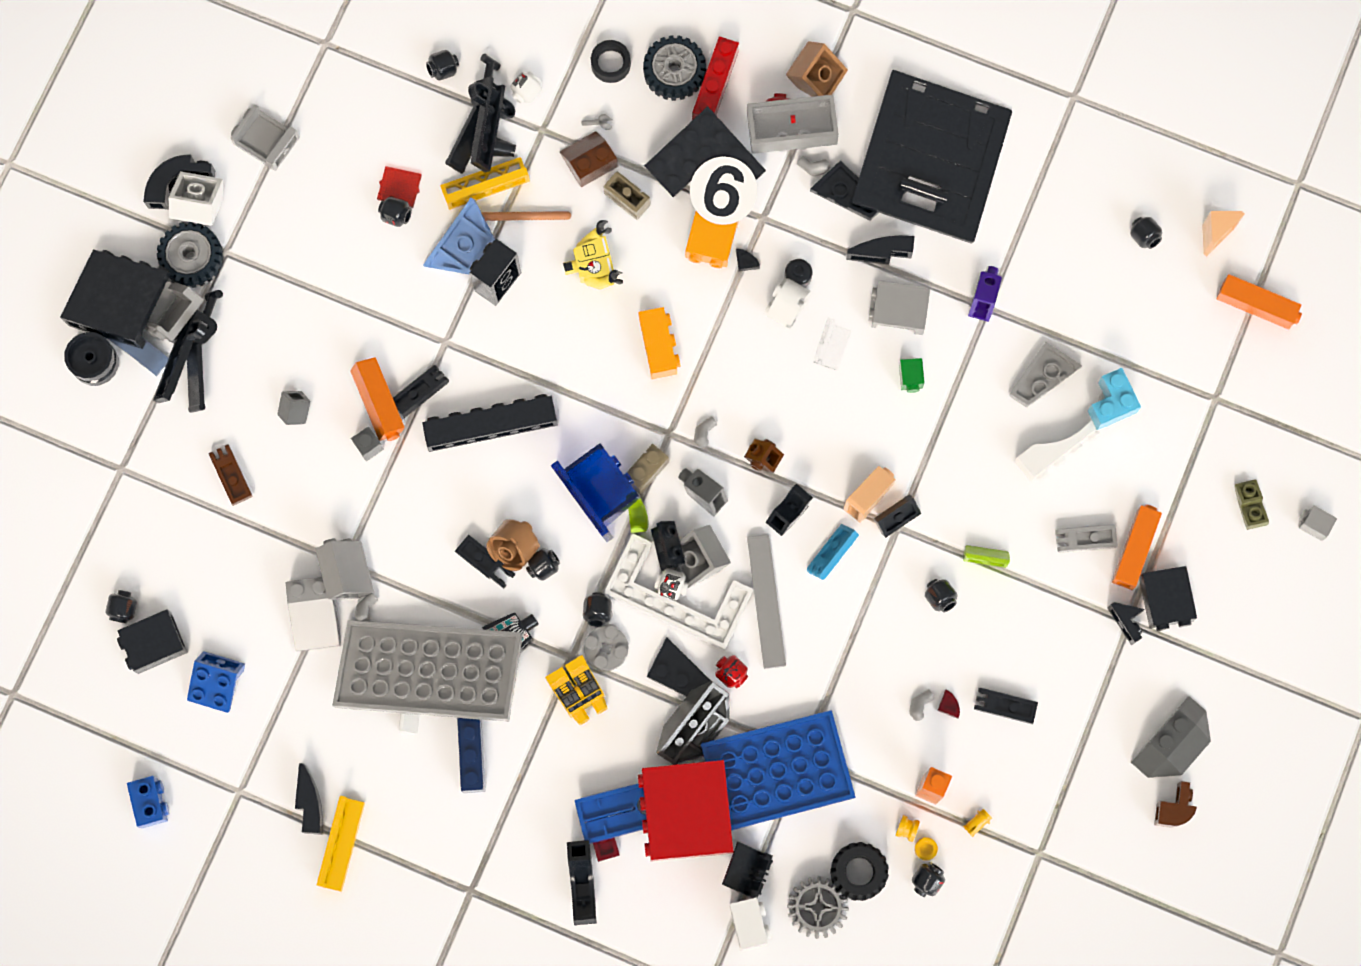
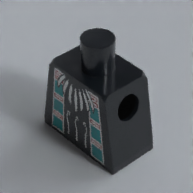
[482,612,539,654]

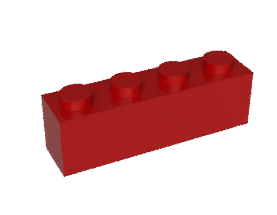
[692,36,739,120]

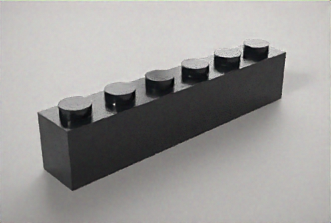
[422,394,558,452]

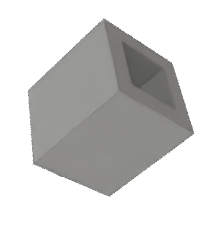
[1299,505,1338,541]

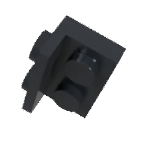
[651,521,685,572]

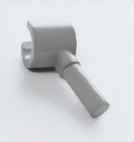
[581,114,613,130]

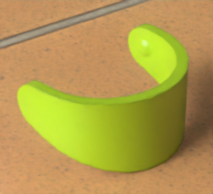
[627,493,649,533]

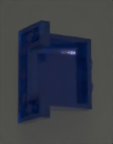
[550,443,640,543]

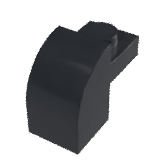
[765,483,813,536]

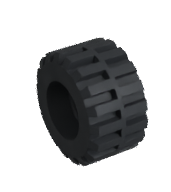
[830,842,889,901]

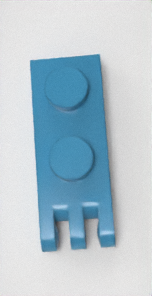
[807,524,859,580]

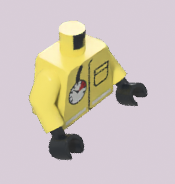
[563,220,623,290]

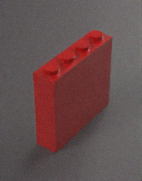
[638,760,734,862]

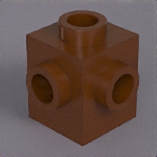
[744,439,785,473]

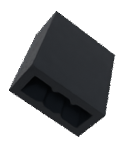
[1139,566,1197,631]
[117,609,188,674]

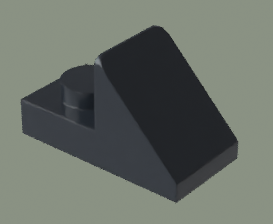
[1107,602,1145,646]

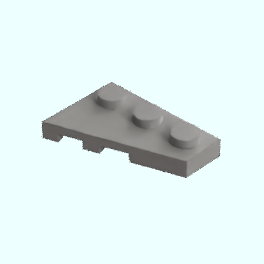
[1009,342,1083,408]

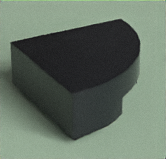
[736,249,760,272]

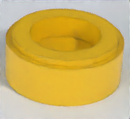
[914,837,938,861]

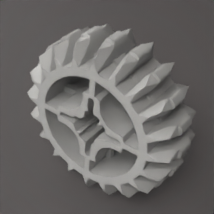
[787,876,849,939]

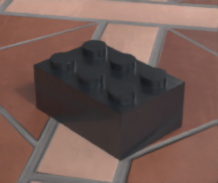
[469,239,522,306]

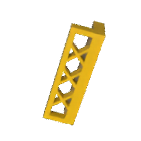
[440,157,530,210]
[316,795,365,892]

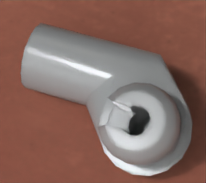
[797,156,830,176]
[694,416,718,448]
[355,593,378,622]
[909,689,935,721]

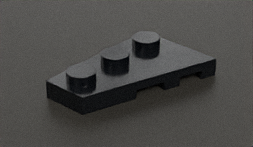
[810,160,879,221]
[647,637,711,697]

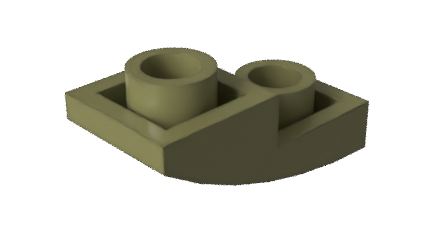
[1234,479,1269,530]

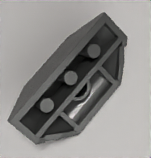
[656,681,730,765]
[1131,696,1211,778]

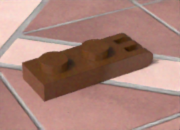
[208,444,253,506]

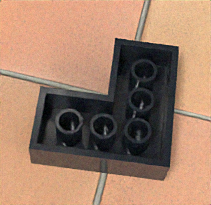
[644,106,766,197]

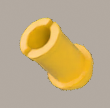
[963,809,992,837]

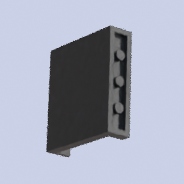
[60,249,175,349]

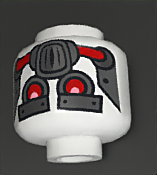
[510,71,542,104]
[654,568,689,601]

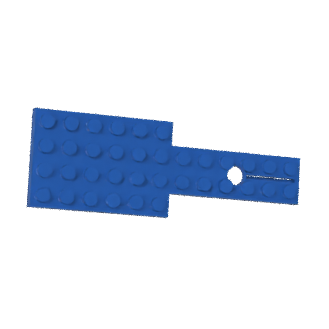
[574,710,856,844]

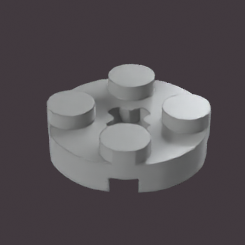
[584,626,629,671]

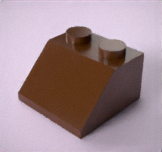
[559,131,618,188]

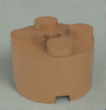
[486,519,540,571]

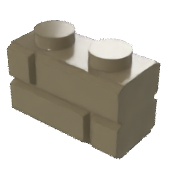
[603,171,651,220]
[623,443,669,495]

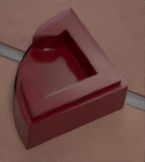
[937,690,960,719]

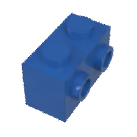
[126,776,170,829]

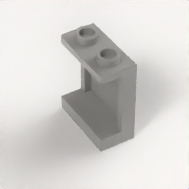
[230,104,300,172]
[868,281,931,336]
[145,282,204,341]

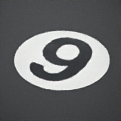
[690,157,757,225]

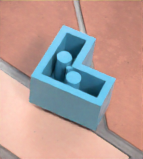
[1088,368,1141,430]

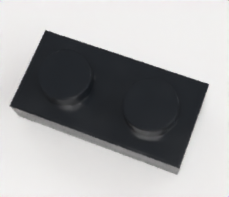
[873,494,922,538]

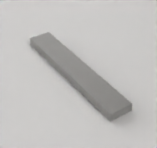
[747,535,786,669]

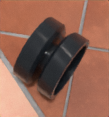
[64,332,119,386]

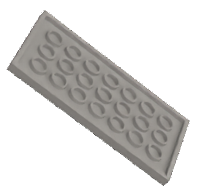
[332,620,523,722]

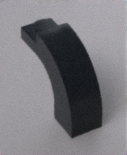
[143,154,216,210]
[567,840,597,926]

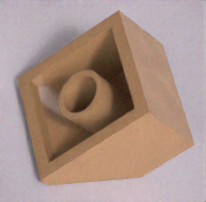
[786,41,848,97]

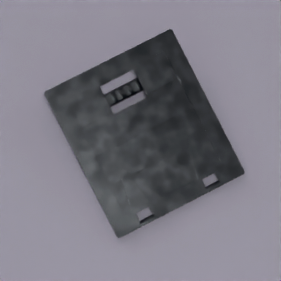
[851,70,1013,244]

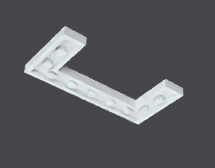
[604,533,754,650]

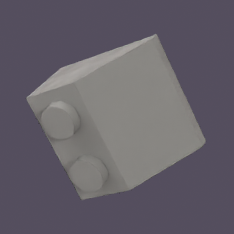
[676,525,731,589]

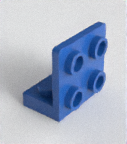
[187,651,245,713]

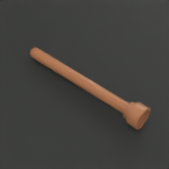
[482,211,572,221]

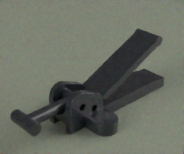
[445,54,516,174]
[153,290,223,413]

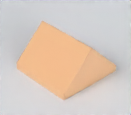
[1202,211,1245,257]

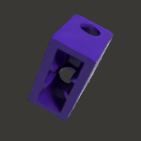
[968,266,1002,322]

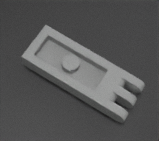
[1055,525,1118,553]

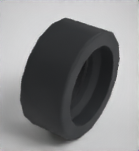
[590,40,631,83]

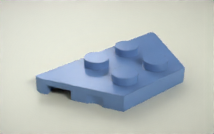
[423,198,495,275]

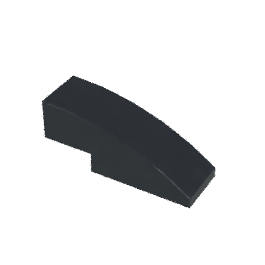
[846,235,915,265]
[295,763,323,835]

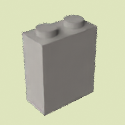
[315,538,374,600]

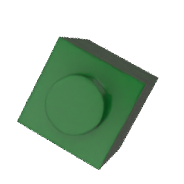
[899,358,925,393]

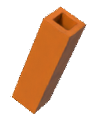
[1216,274,1302,330]
[350,357,405,441]
[1111,505,1162,590]
[915,767,952,805]

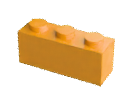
[638,307,681,379]

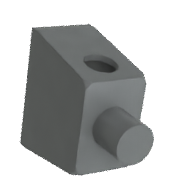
[678,468,728,517]

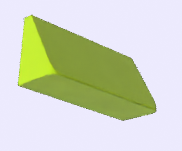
[963,545,1010,568]

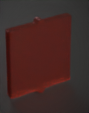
[377,166,422,208]

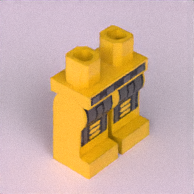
[545,655,608,726]

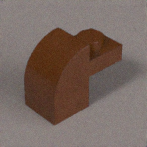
[1154,781,1197,828]

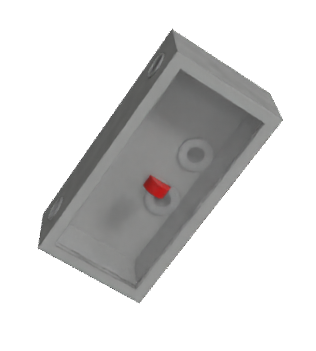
[747,95,839,154]

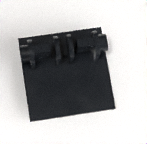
[722,841,773,899]

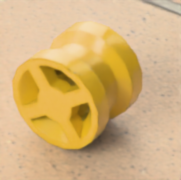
[895,815,920,842]

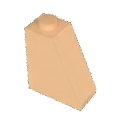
[843,466,896,524]

